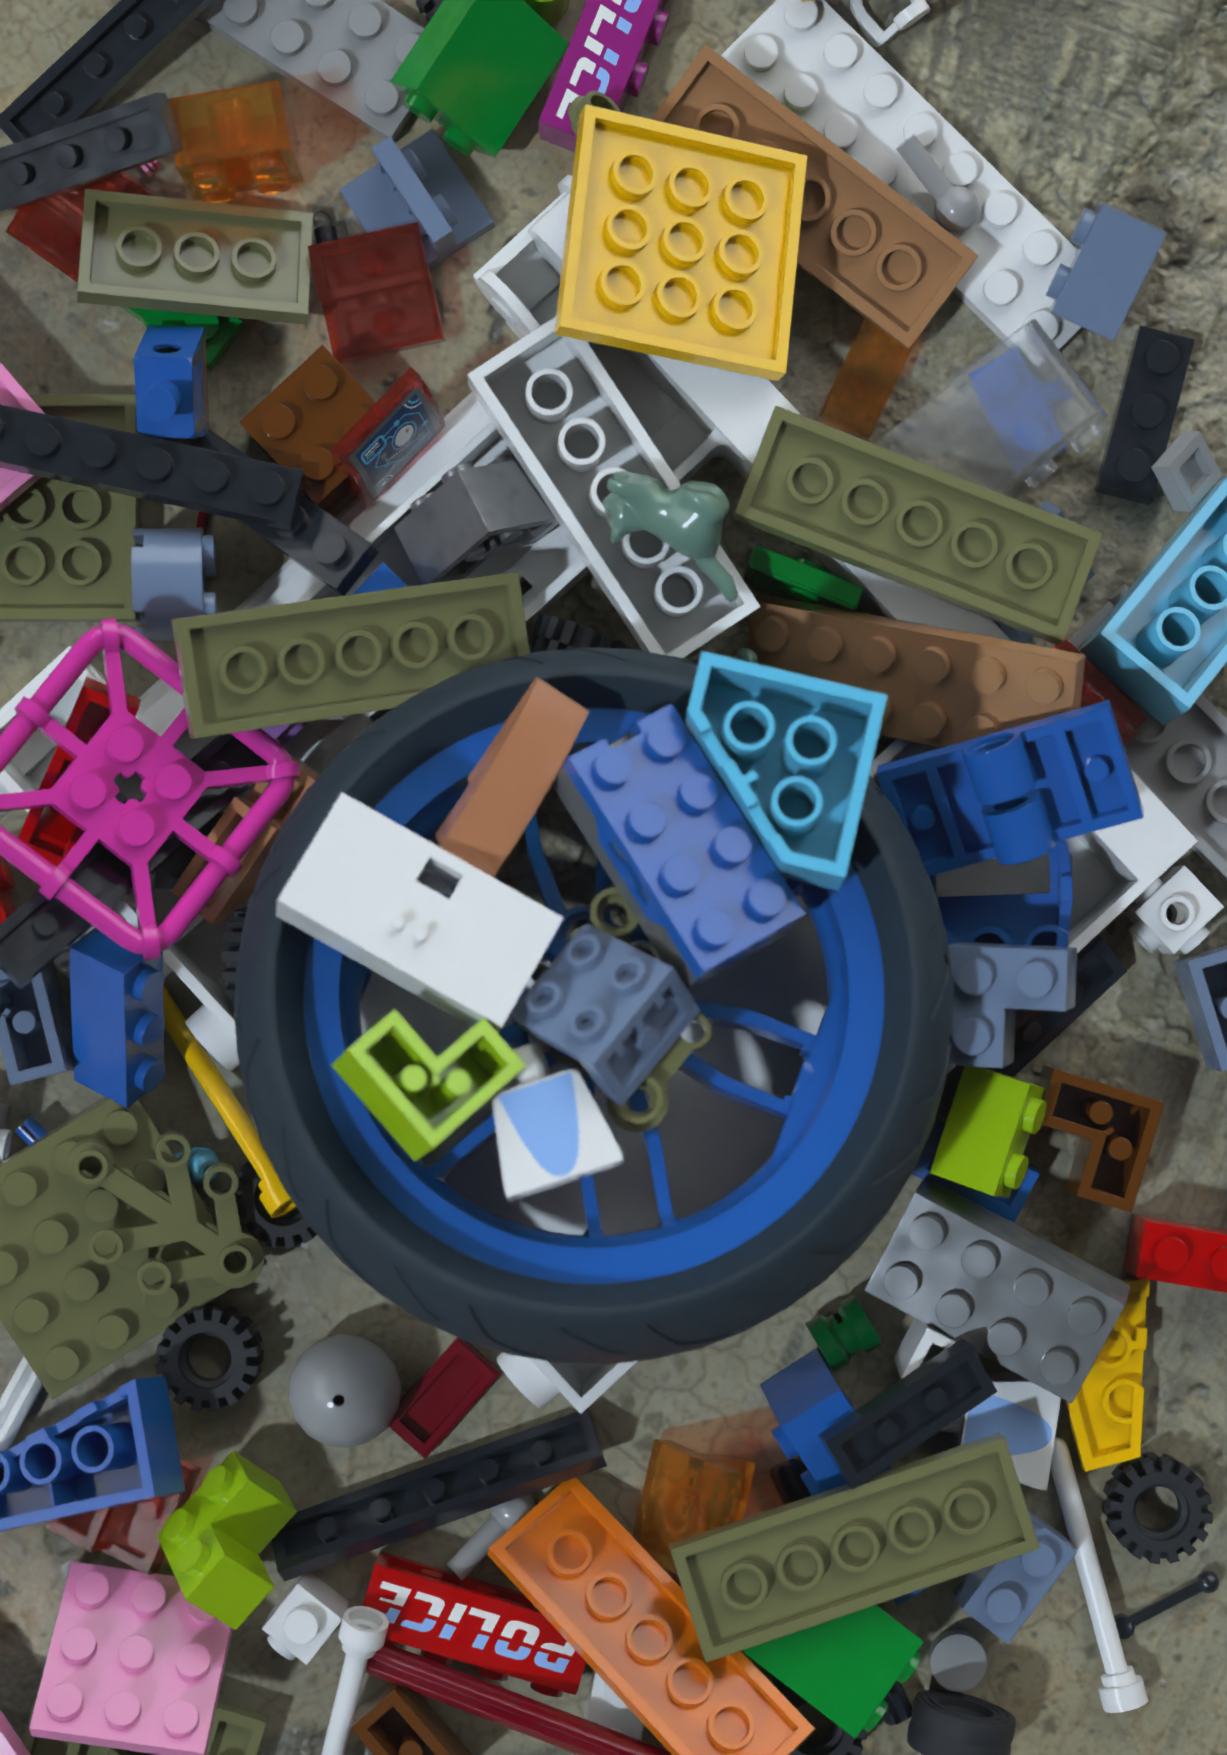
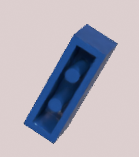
[69,928,165,1108]

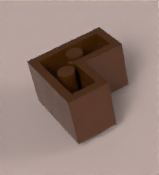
[1037,1065,1165,1213]
[351,1681,473,1755]

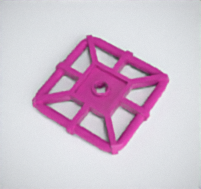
[0,618,300,960]

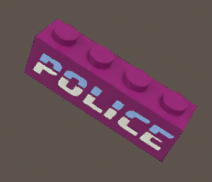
[538,0,670,152]

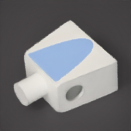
[492,1042,624,1202]
[941,1372,1061,1491]

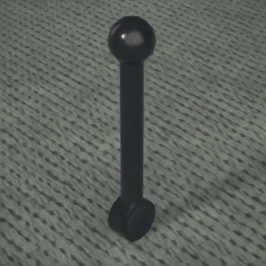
[1114,1571,1219,1639]

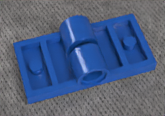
[876,700,1144,876]

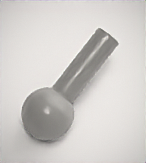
[896,134,979,233]
[446,1494,536,1580]

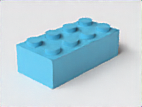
[1077,475,1227,726]

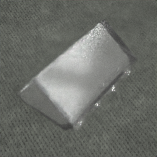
[875,319,1108,496]

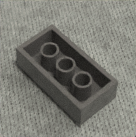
[864,1176,1131,1404]

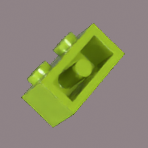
[930,1066,1047,1198]

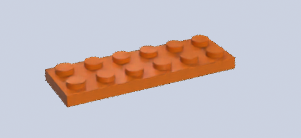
[487,1477,815,1755]

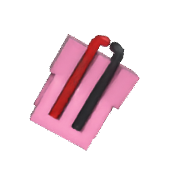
[140,160,162,177]

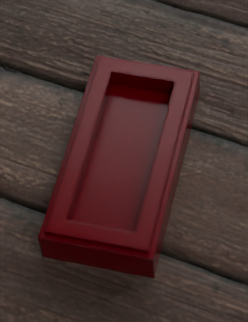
[389,1337,501,1459]

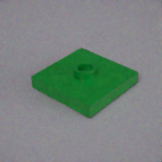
[743,545,864,611]

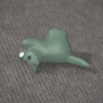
[603,472,738,602]

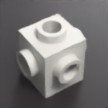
[1124,865,1224,955]

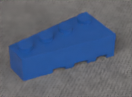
[0,1376,185,1532]

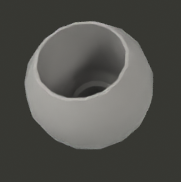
[288,1334,401,1448]

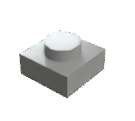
[1152,431,1222,512]

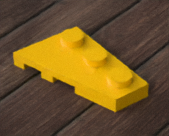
[1063,1277,1150,1472]

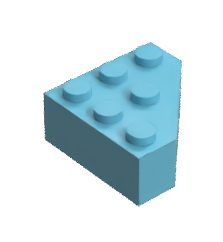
[685,651,888,891]

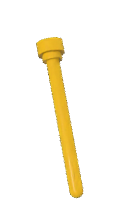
[163,985,296,1218]

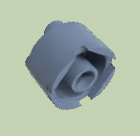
[131,527,218,642]

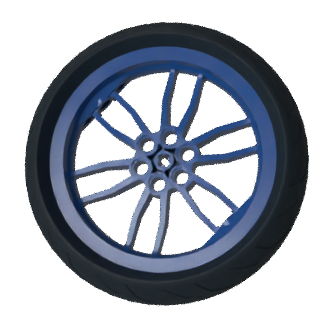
[234,647,953,1364]

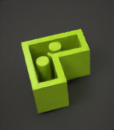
[331,1009,526,1162]
[157,1450,297,1630]

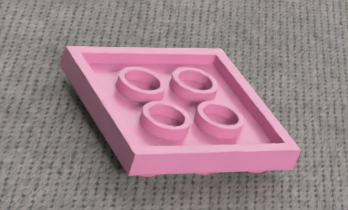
[29,1561,233,1755]

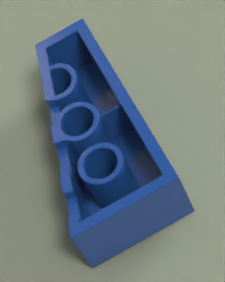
[760,1348,927,1606]

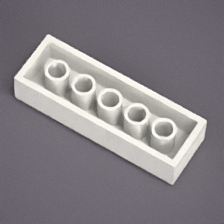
[467,316,761,659]

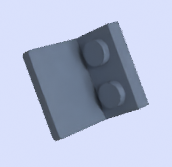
[509,924,701,1106]

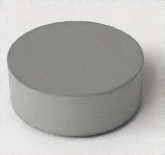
[928,1629,987,1692]

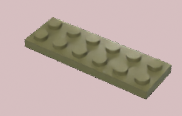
[732,406,1103,646]
[171,572,530,739]
[668,1432,1040,1662]

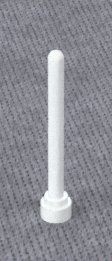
[1050,1437,1148,1713]
[321,1606,389,1755]

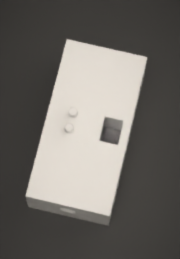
[276,793,563,1033]

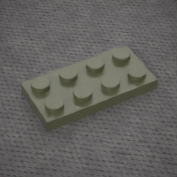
[77,189,313,325]

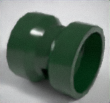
[805,1294,883,1373]

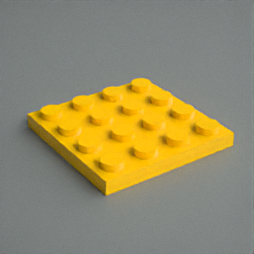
[554,104,807,381]

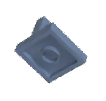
[339,128,495,273]

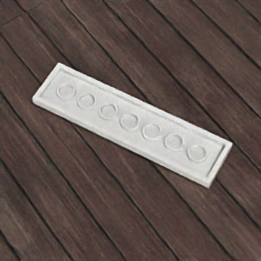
[721,0,1082,374]

